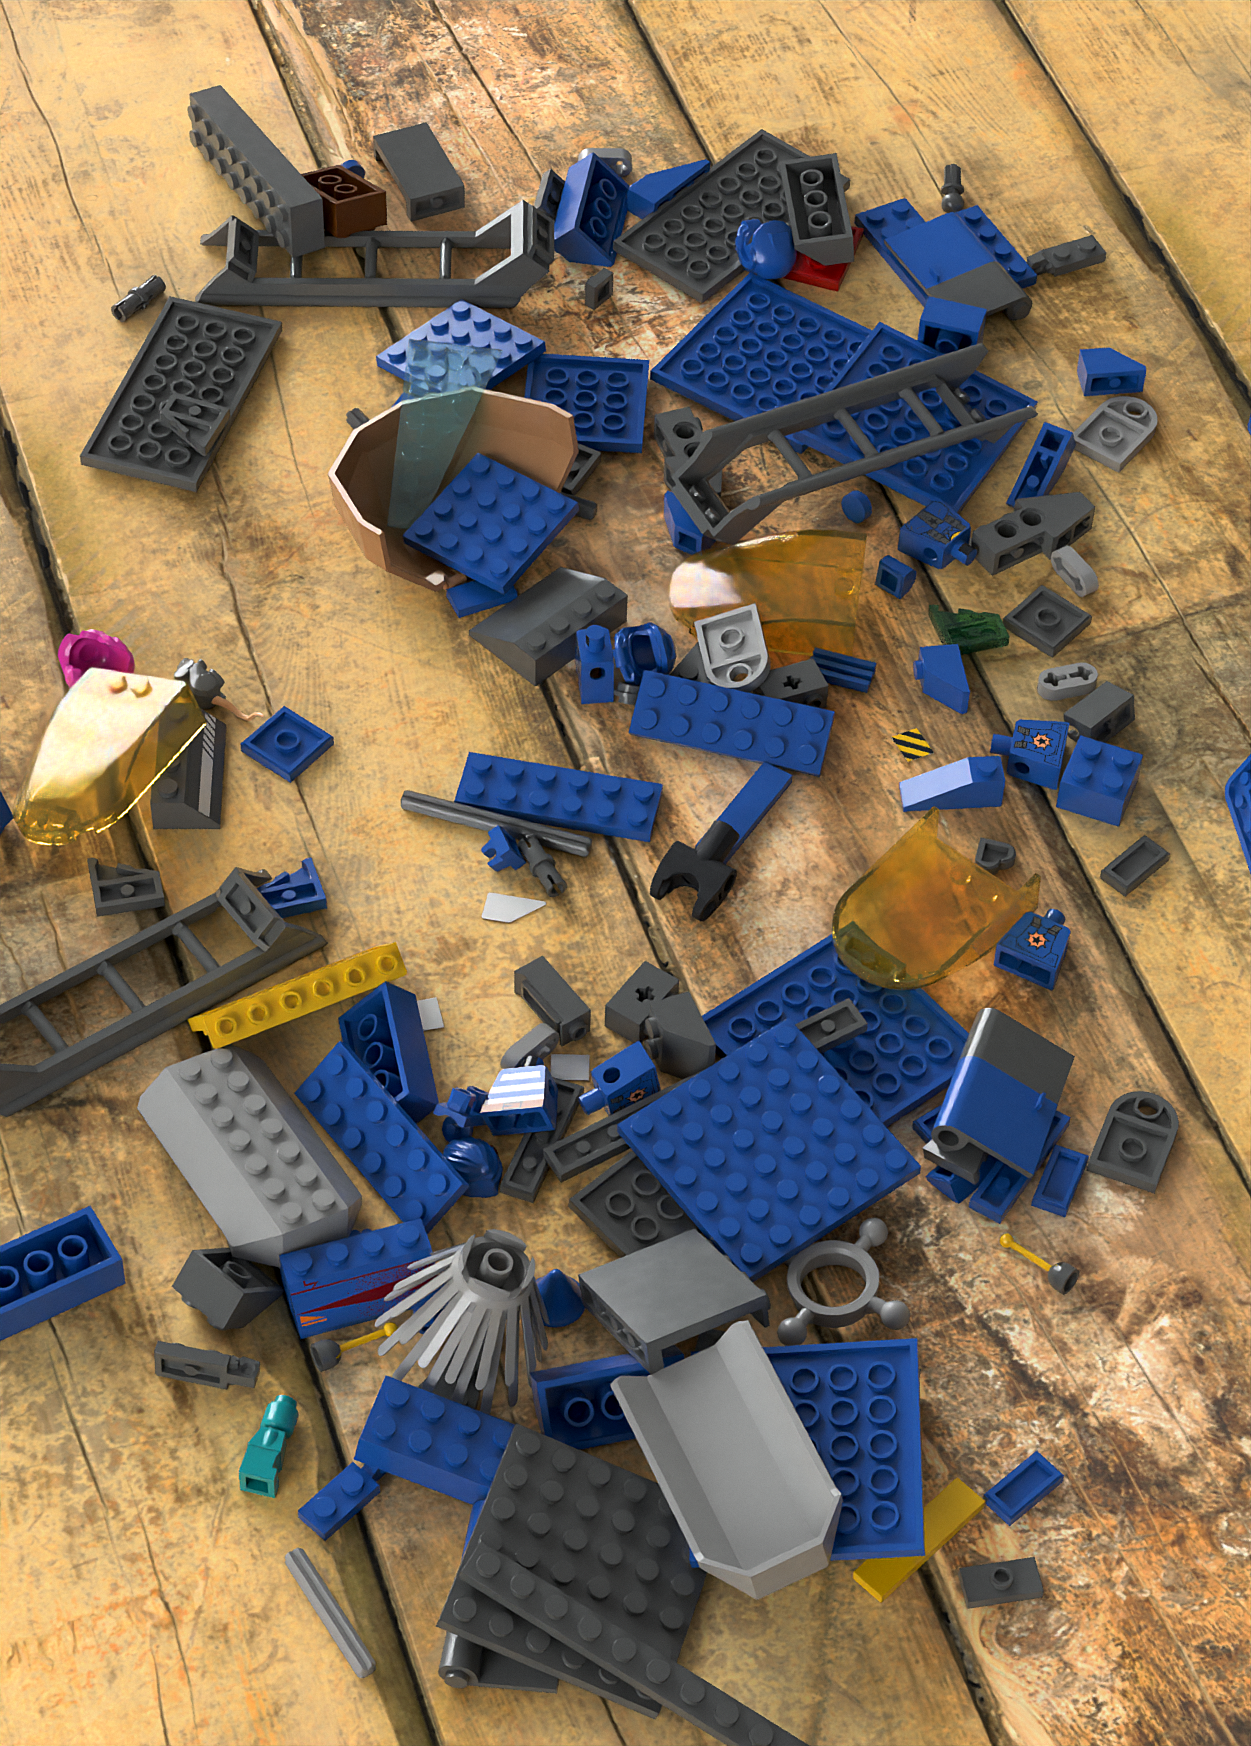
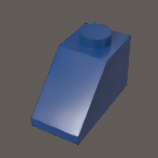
[1077,347,1146,396]
[913,644,970,714]

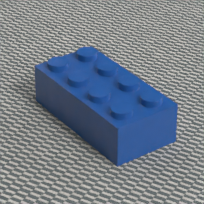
[0,1206,126,1341]
[354,1376,515,1505]

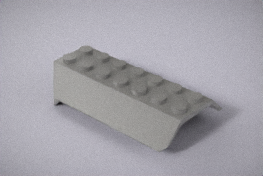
[137,1044,362,1268]
[610,1320,843,1600]

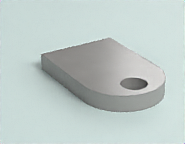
[1073,396,1157,473]
[694,603,771,693]

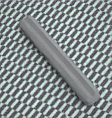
[285,1548,376,1678]

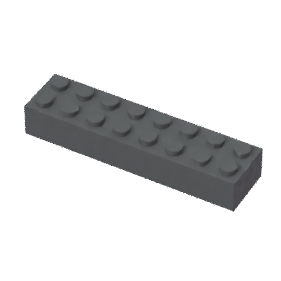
[187,85,325,258]

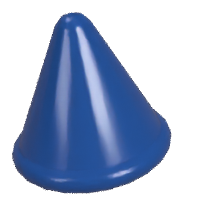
[536,1269,585,1328]

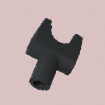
[650,820,740,921]

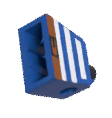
[480,1056,558,1136]

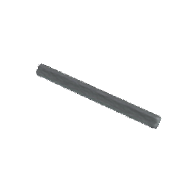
[401,790,592,857]

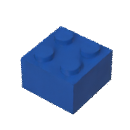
[917,296,987,354]
[1056,735,1143,827]

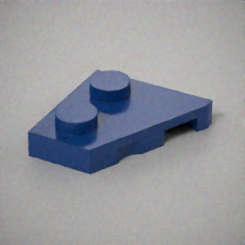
[257,857,327,918]

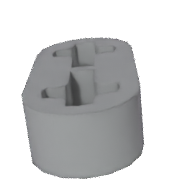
[578,148,632,177]
[1051,545,1099,597]
[1037,663,1098,701]
[500,1023,560,1069]

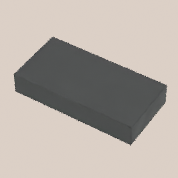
[1100,835,1170,897]

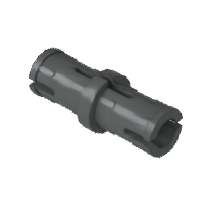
[111,275,166,322]
[517,834,567,897]

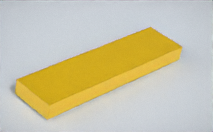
[853,1477,985,1603]

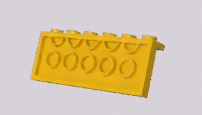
[188,942,407,1049]

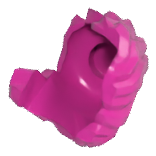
[58,629,135,699]

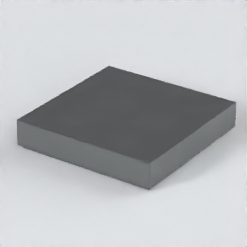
[1002,585,1092,658]

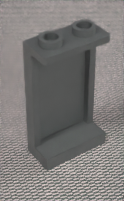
[373,122,465,222]

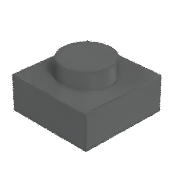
[585,268,614,310]

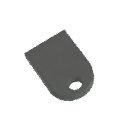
[1086,1091,1179,1194]

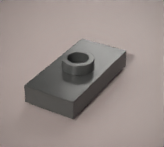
[958,1557,1044,1609]

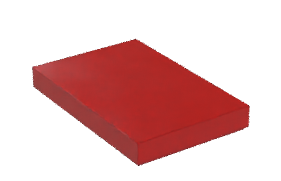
[783,226,864,292]

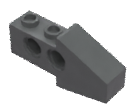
[654,407,722,499]
[971,492,1095,576]

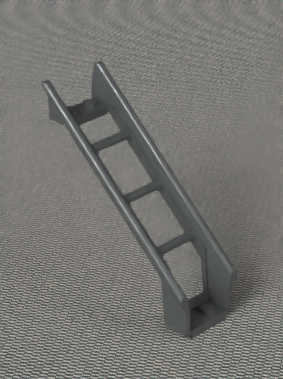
[195,200,554,308]
[671,343,1038,545]
[0,867,328,1117]

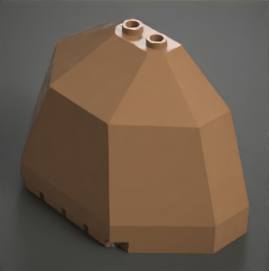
[328,387,579,592]

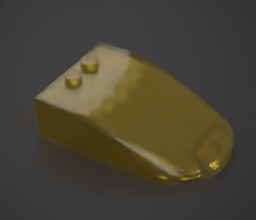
[669,529,867,657]
[13,667,207,845]
[832,806,1041,990]

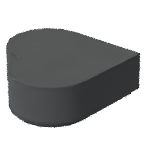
[974,838,1016,877]

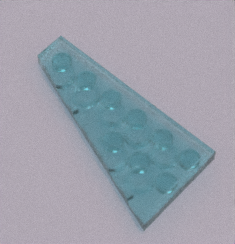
[387,339,503,529]

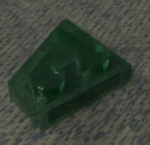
[928,604,1010,655]

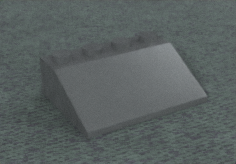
[469,567,628,686]

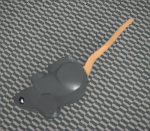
[174,658,264,721]

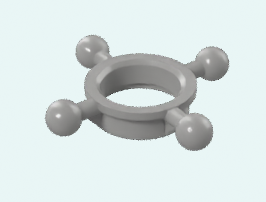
[777,1218,910,1346]

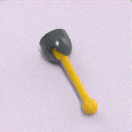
[999,1233,1080,1295]
[310,1322,398,1372]

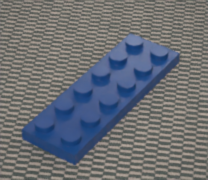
[854,198,929,307]
[629,670,835,777]
[454,752,663,842]
[294,1041,470,1234]

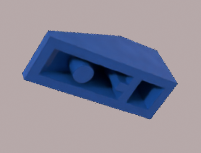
[627,159,710,219]
[1006,422,1076,508]
[899,756,1005,812]

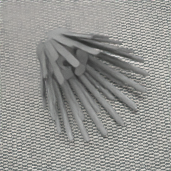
[375,1229,550,1414]

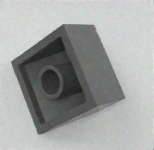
[644,991,716,1079]
[172,1248,284,1331]

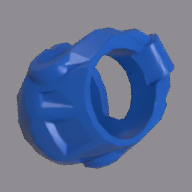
[735,219,797,280]
[612,622,677,685]

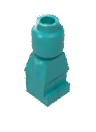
[239,1395,299,1498]

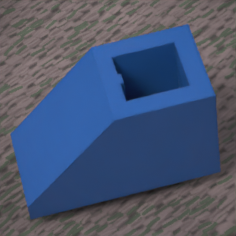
[664,491,716,559]

